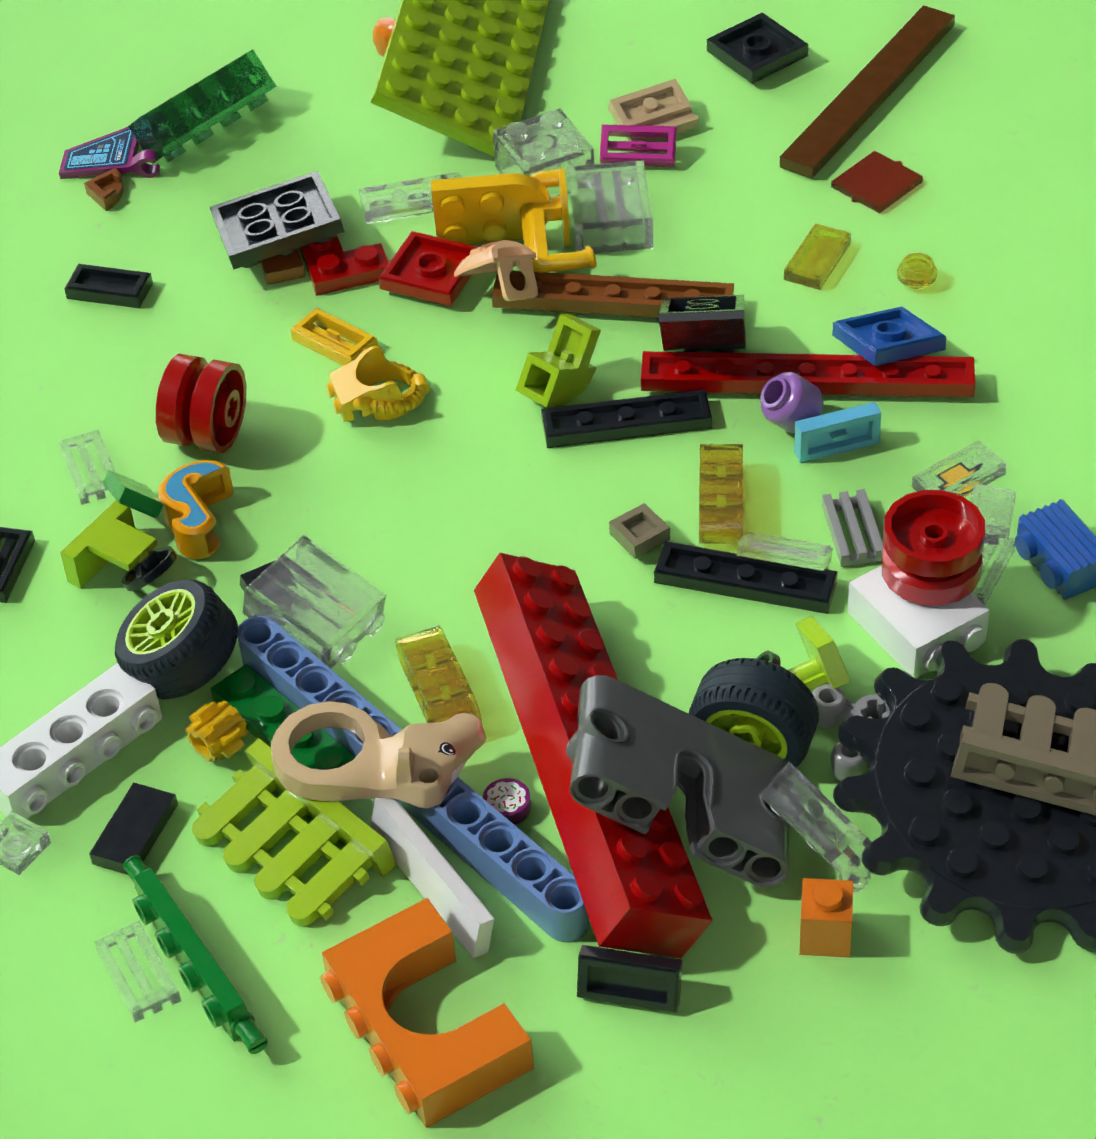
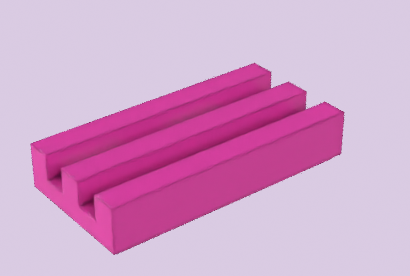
[600,124,677,167]

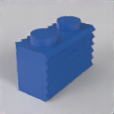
[1015,499,1096,600]

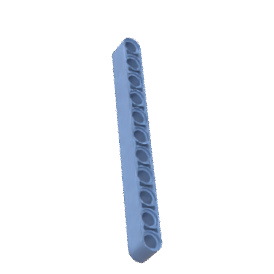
[237,616,589,942]

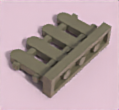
[951,683,1096,816]

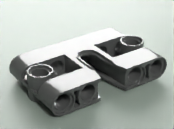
[566,675,799,887]

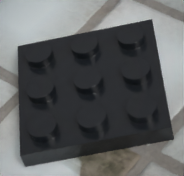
[210,171,345,270]

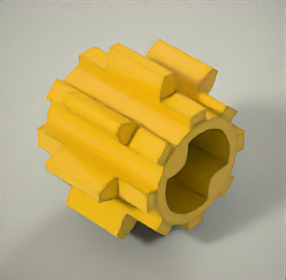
[185,700,248,762]

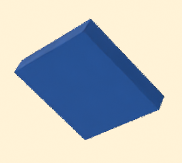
[832,306,946,366]

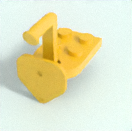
[431,168,597,273]

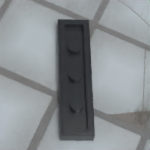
[541,390,712,448]
[654,541,838,614]

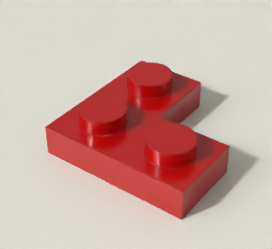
[299,235,389,296]

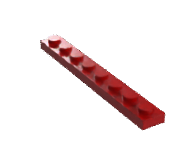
[641,351,975,397]

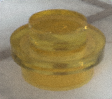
[897,253,937,289]

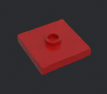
[378,231,478,306]

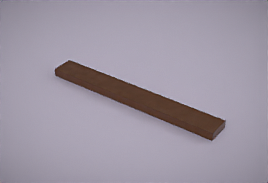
[780,5,955,179]

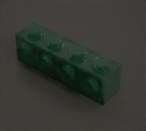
[128,49,277,164]

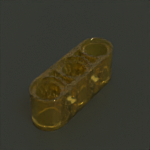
[699,444,743,544]
[395,625,482,723]

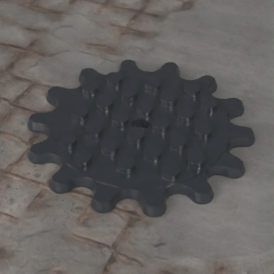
[833,639,1096,954]

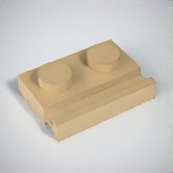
[608,79,699,142]

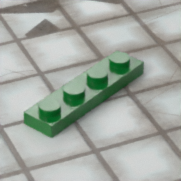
[210,664,355,770]

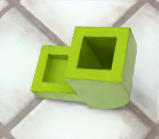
[515,314,601,408]

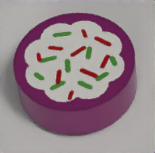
[482,778,531,825]

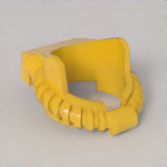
[326,346,430,422]

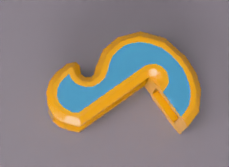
[158,460,234,559]

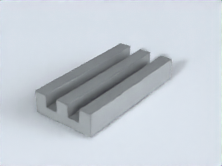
[822,489,883,567]

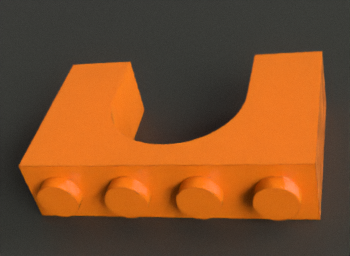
[320,898,534,1128]

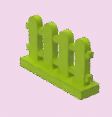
[192,738,397,926]

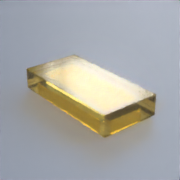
[784,223,851,290]

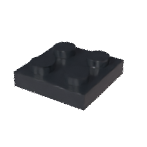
[707,12,808,84]

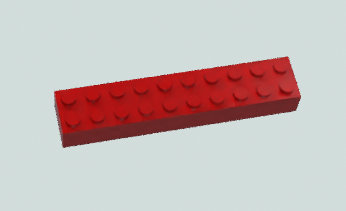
[474,553,713,958]

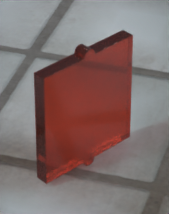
[831,151,923,214]

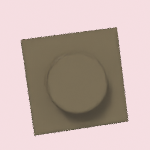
[609,503,670,559]

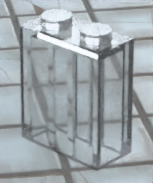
[567,160,653,253]
[243,535,386,669]

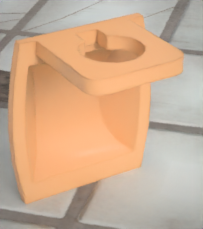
[454,240,538,301]

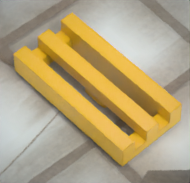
[290,308,378,365]

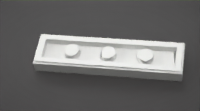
[370,798,495,959]

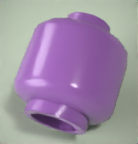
[761,372,823,433]

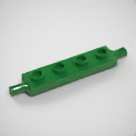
[123,855,268,1054]

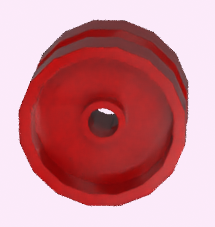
[155,353,247,453]
[882,490,985,606]

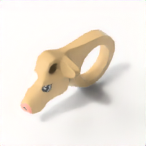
[271,701,486,809]

